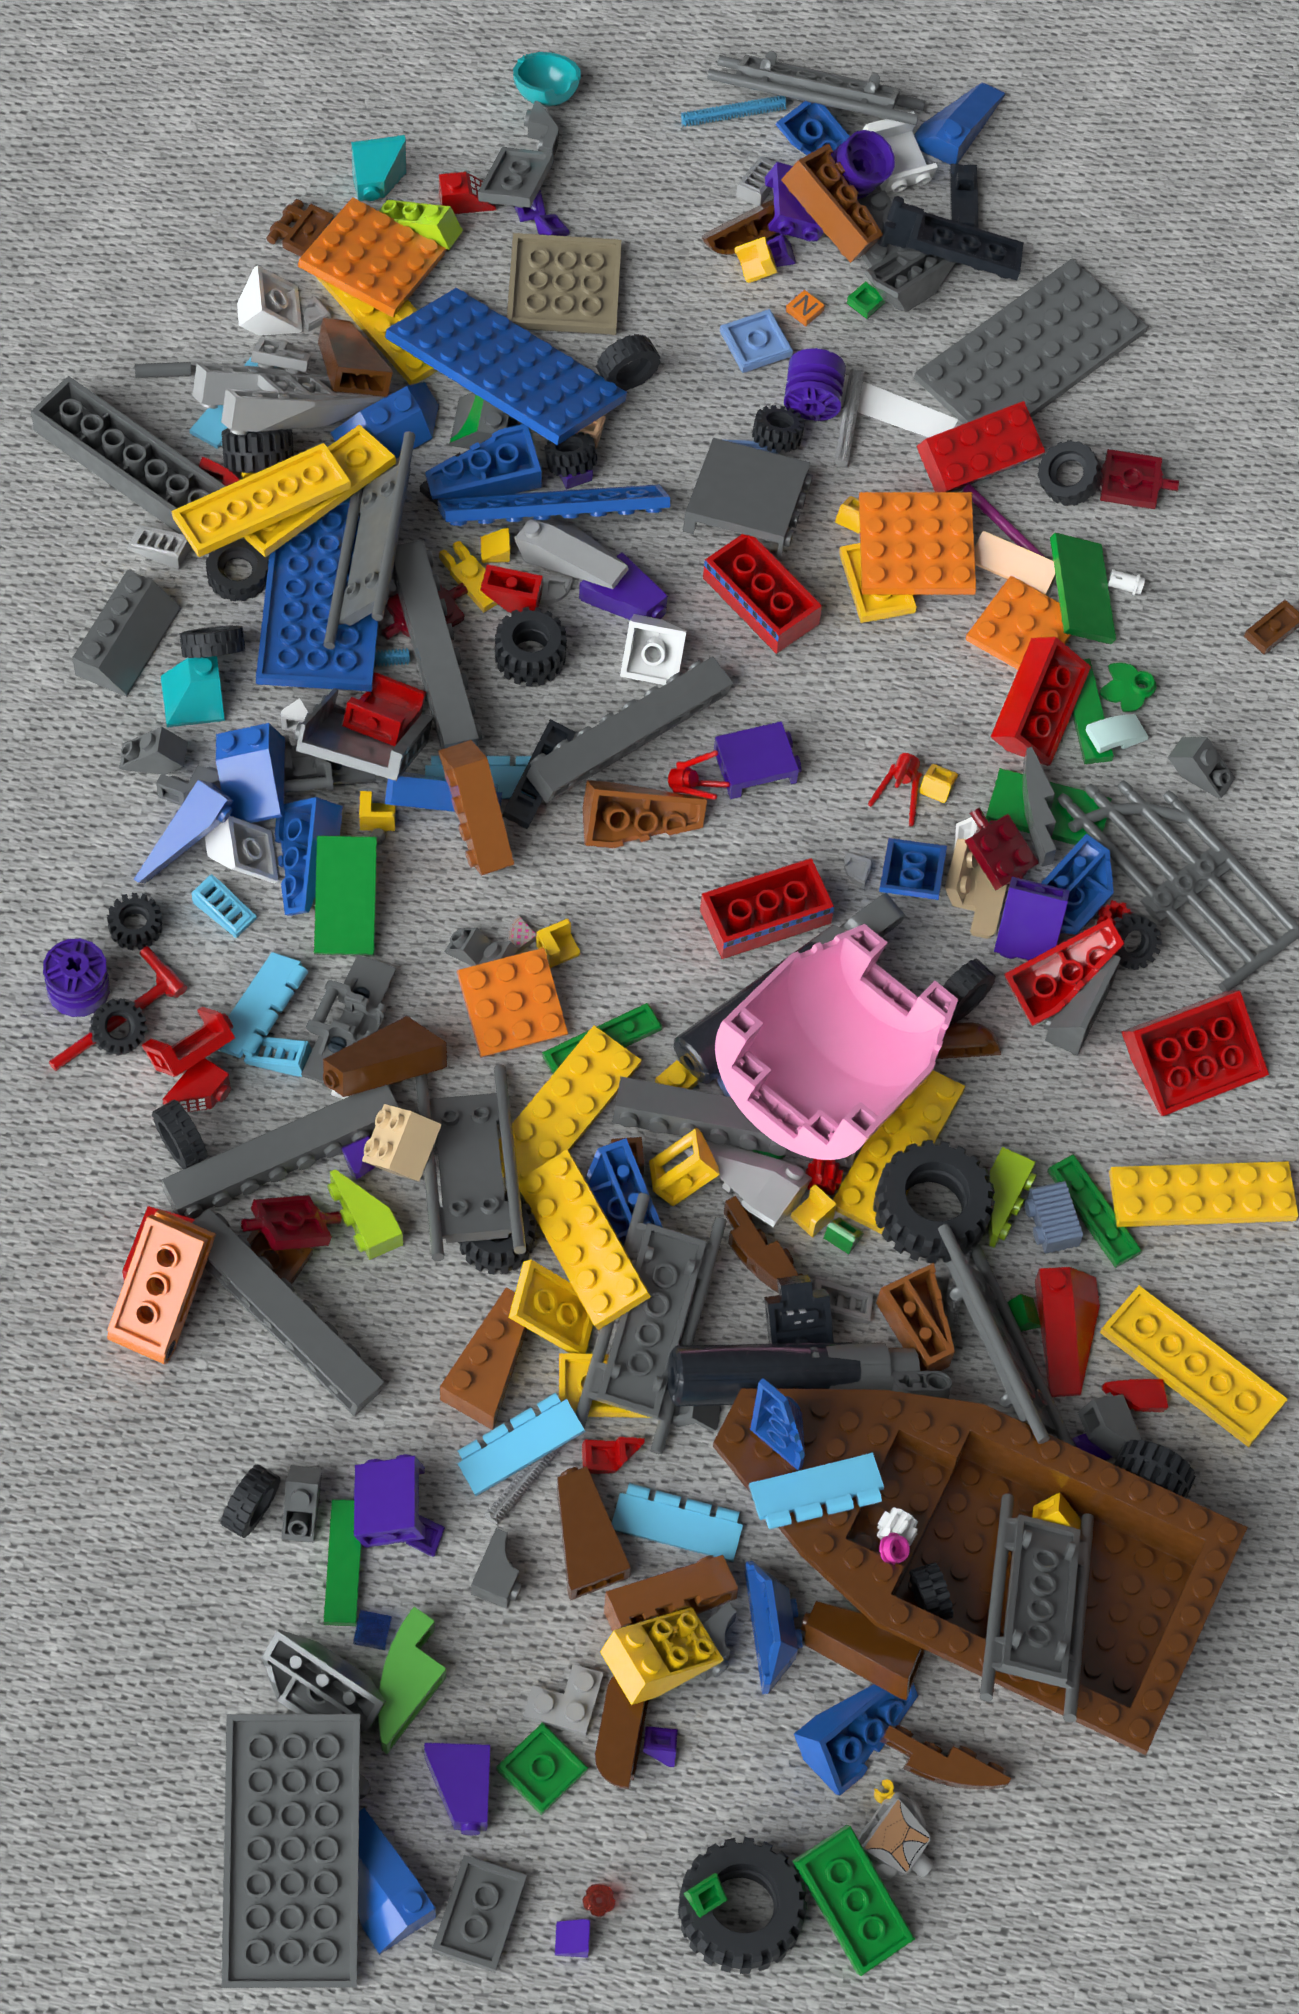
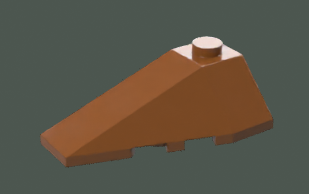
[583,780,707,848]

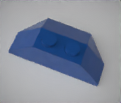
[330,381,439,459]
[1041,833,1114,935]
[585,1138,662,1246]
[744,1561,803,1695]

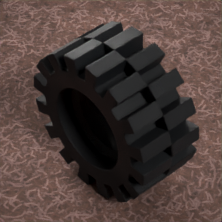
[752,405,805,453]
[544,431,598,477]
[107,893,163,951]
[1113,913,1162,970]
[89,998,147,1056]
[909,1562,953,1620]

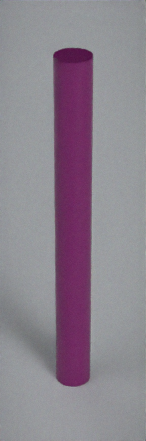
[962,484,1046,558]

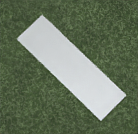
[841,374,958,438]

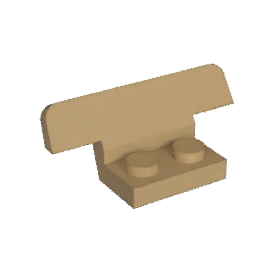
[945,839,1007,939]

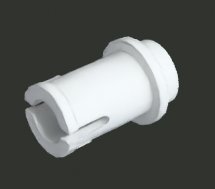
[1108,569,1145,596]

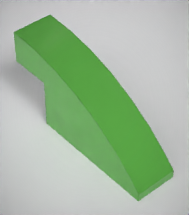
[378,1607,446,1754]

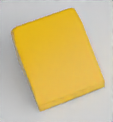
[835,496,860,533]
[480,528,510,563]
[919,764,959,803]

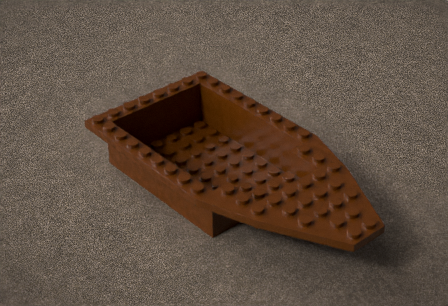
[713,1389,1248,1755]

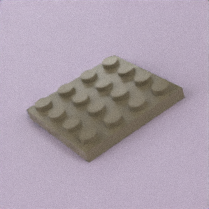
[507,233,622,335]

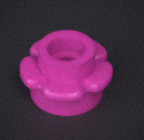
[880,1532,910,1565]

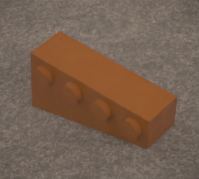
[781,143,883,263]
[438,740,514,876]
[440,1287,528,1430]
[604,1555,738,1632]

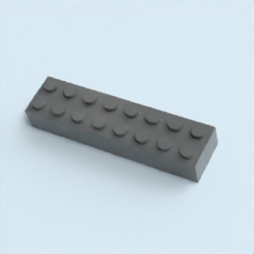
[31,376,226,535]

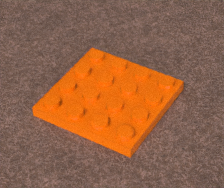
[298,197,446,317]
[858,492,976,595]

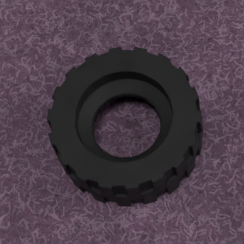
[596,334,661,391]
[1038,440,1103,506]
[206,539,269,602]
[179,625,246,658]
[943,959,996,1023]
[152,1099,208,1170]
[220,1464,281,1538]

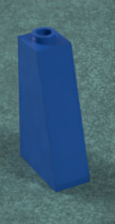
[385,772,502,812]

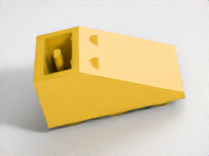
[600,1607,724,1705]

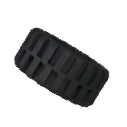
[873,1140,995,1264]
[678,1837,807,1974]

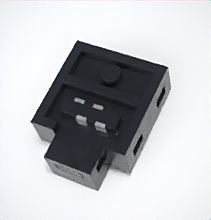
[764,1274,834,1344]

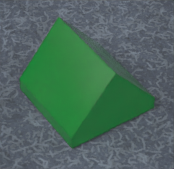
[823,1217,864,1254]
[1007,1294,1041,1332]
[683,1873,728,1918]

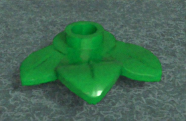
[1100,663,1156,712]

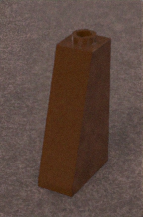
[318,318,393,397]
[323,1016,447,1097]
[557,1466,631,1601]
[801,1601,926,1700]

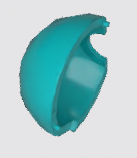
[513,52,581,107]

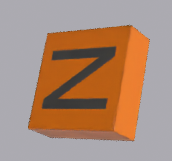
[786,290,825,327]

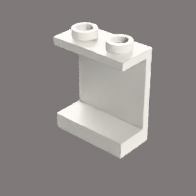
[863,111,938,192]

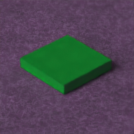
[496,1722,588,1815]

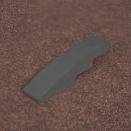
[1022,747,1057,867]

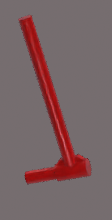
[49,946,187,1071]

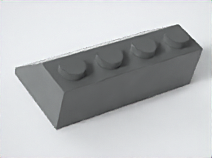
[72,570,180,697]

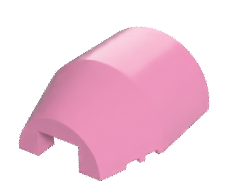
[715,924,958,1160]

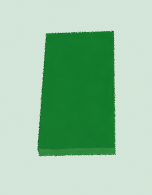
[1050,532,1116,644]
[986,768,1112,845]
[314,836,377,956]
[793,1824,915,1976]

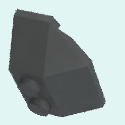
[865,249,955,312]
[262,1629,386,1731]

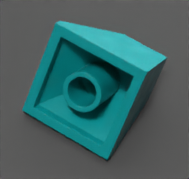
[351,135,406,201]
[161,656,225,728]

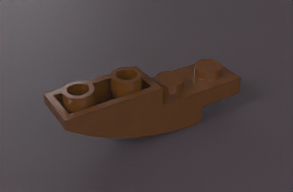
[724,1196,803,1293]
[880,1725,1011,1790]

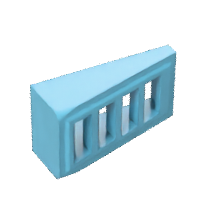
[192,874,256,938]
[244,1036,312,1077]

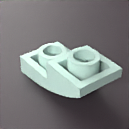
[1086,714,1149,753]

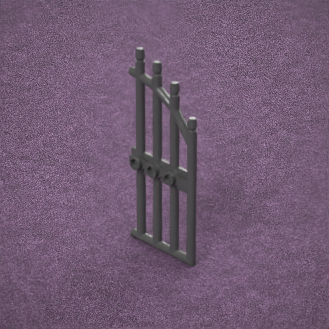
[1057,780,1299,992]

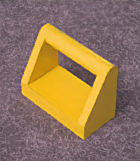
[649,1128,720,1207]

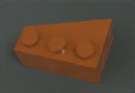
[876,1263,955,1371]

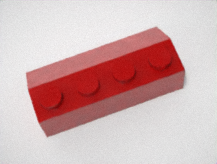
[990,637,1091,766]

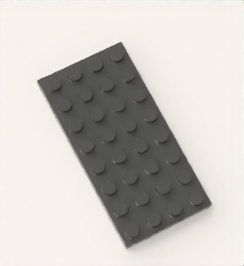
[914,259,1148,424]
[221,1714,360,1988]

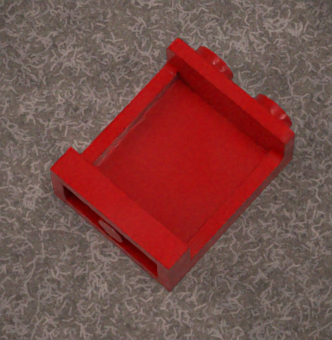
[342,672,426,746]
[142,1007,235,1077]

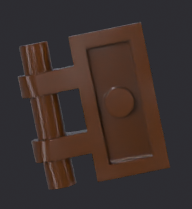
[266,199,334,257]

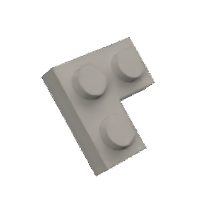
[251,337,311,374]
[523,1664,604,1737]

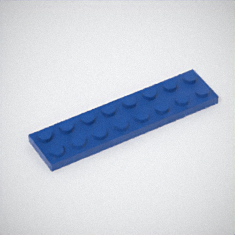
[438,484,670,526]

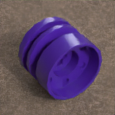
[831,130,895,200]
[784,348,846,421]
[43,938,110,1017]

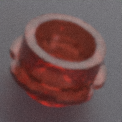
[583,1884,616,1917]

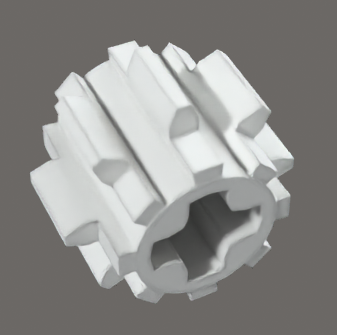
[877,1507,918,1546]

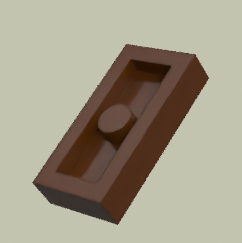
[1244,600,1299,655]

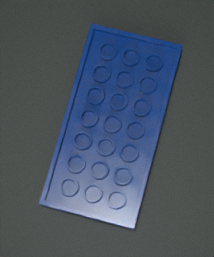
[385,288,627,445]
[256,498,379,692]

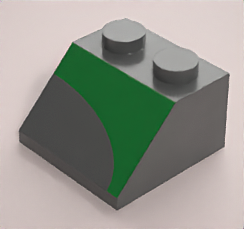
[449,392,512,449]

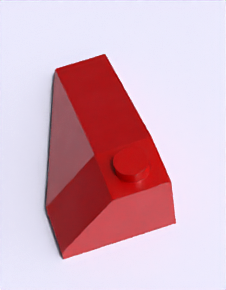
[1004,918,1124,1027]
[1034,1267,1100,1397]

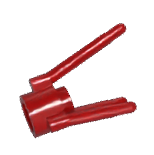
[668,750,730,800]
[868,753,922,826]

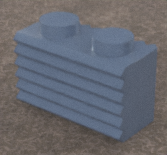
[1024,1181,1083,1254]

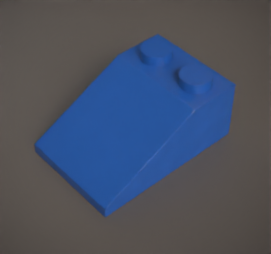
[216,723,285,823]
[879,838,947,900]

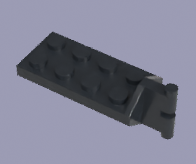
[878,196,1024,281]

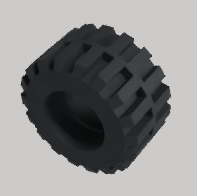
[221,428,294,473]
[495,607,567,687]
[458,1190,536,1275]
[1114,1440,1196,1498]

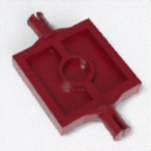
[1100,449,1179,509]
[381,583,468,640]
[965,807,1039,891]
[241,1195,342,1250]

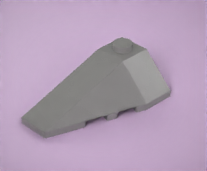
[514,519,629,589]
[684,1141,812,1227]

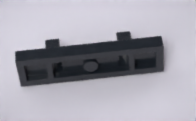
[949,164,979,228]
[502,719,576,829]

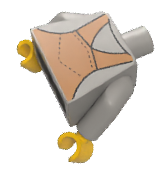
[858,1779,934,1879]

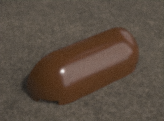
[702,199,777,255]
[936,1022,1001,1059]
[595,1675,649,1789]

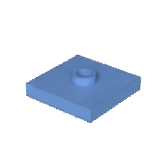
[720,309,793,373]

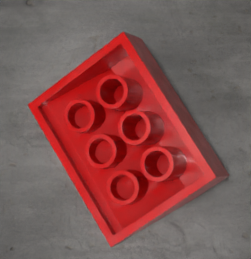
[1121,990,1269,1116]

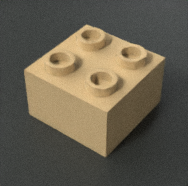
[362,1104,442,1182]

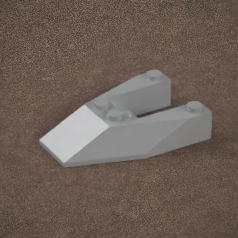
[192,363,383,435]

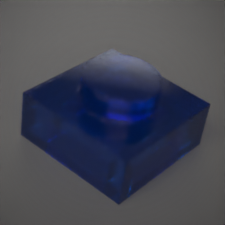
[353,1610,392,1651]

